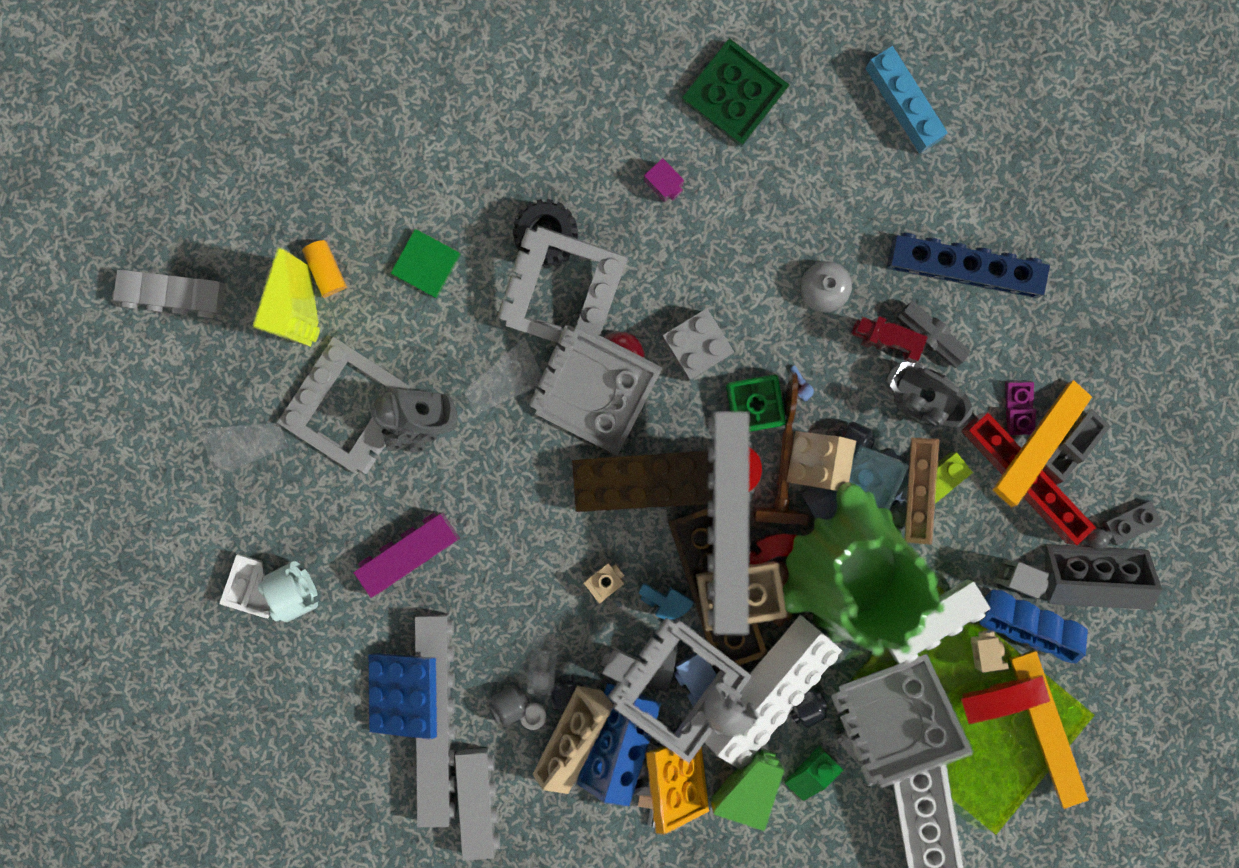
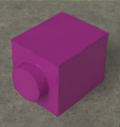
[644,158,684,203]

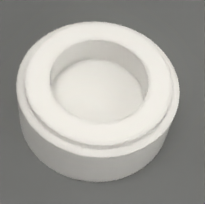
[520,703,546,730]

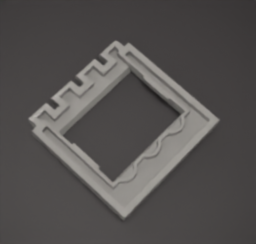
[497,226,628,343]
[277,337,412,474]
[608,618,752,763]

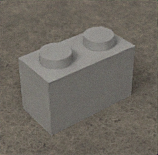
[994,558,1048,599]

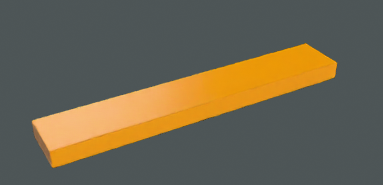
[992,380,1092,508]
[1009,650,1088,809]

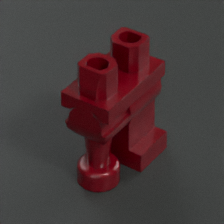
[851,316,928,363]

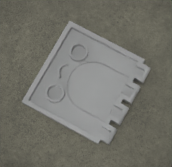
[529,325,662,456]
[831,654,973,788]

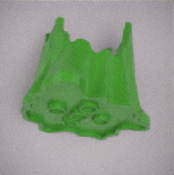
[782,482,945,655]

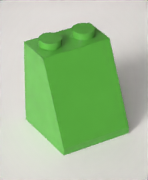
[710,749,784,831]

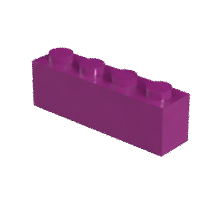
[353,512,460,598]

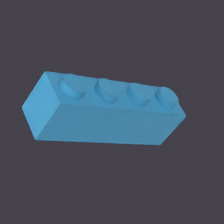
[865,46,948,154]

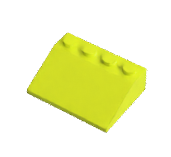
[253,248,320,347]

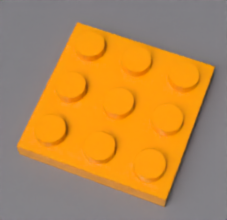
[646,745,709,834]

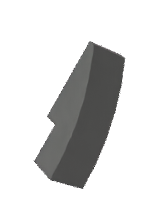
[1042,409,1111,485]

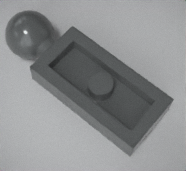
[1088,501,1162,549]

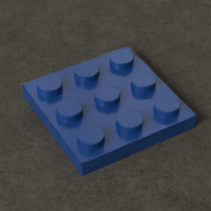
[368,653,437,739]

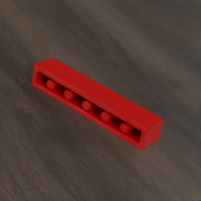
[961,412,1096,545]

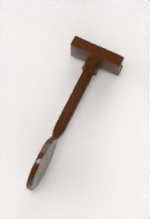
[753,372,809,525]

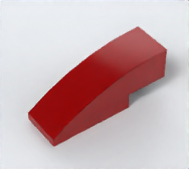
[961,675,1050,724]

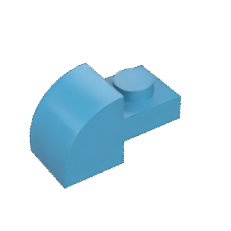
[638,582,694,619]

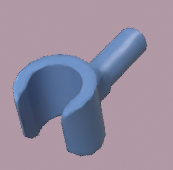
[790,365,814,402]

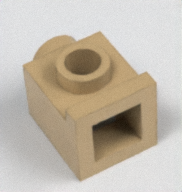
[584,562,625,604]
[971,630,1008,672]

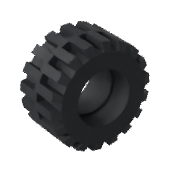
[513,199,578,268]

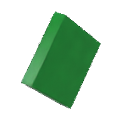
[391,229,461,299]

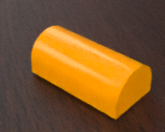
[302,240,347,298]

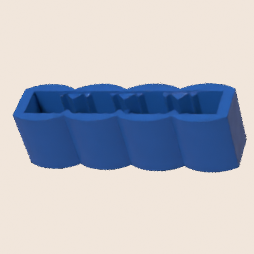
[980,590,1088,664]

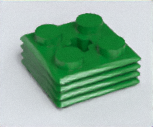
[726,374,786,432]

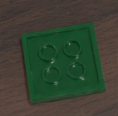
[682,38,790,147]

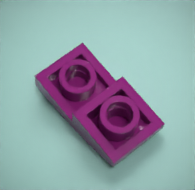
[1005,381,1036,435]

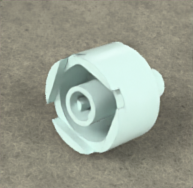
[258,561,318,622]

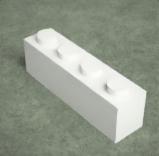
[889,579,990,664]

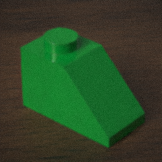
[784,746,843,801]

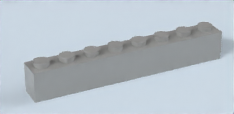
[708,412,749,634]
[415,614,456,827]

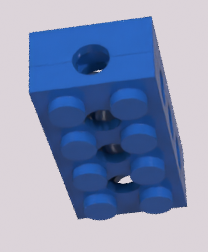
[576,683,661,806]

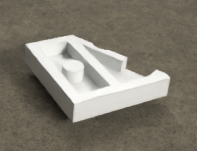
[219,554,270,619]

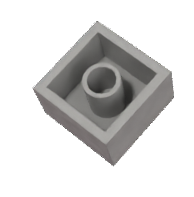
[662,308,734,382]

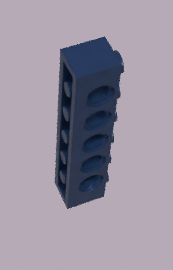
[887,233,1050,298]

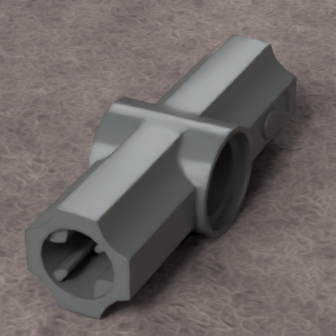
[897,301,971,368]

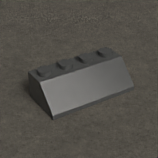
[1045,545,1162,610]

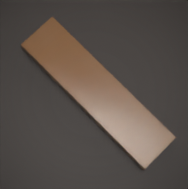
[904,437,939,545]

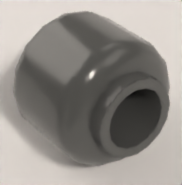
[488,687,528,726]

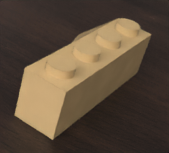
[533,686,613,794]

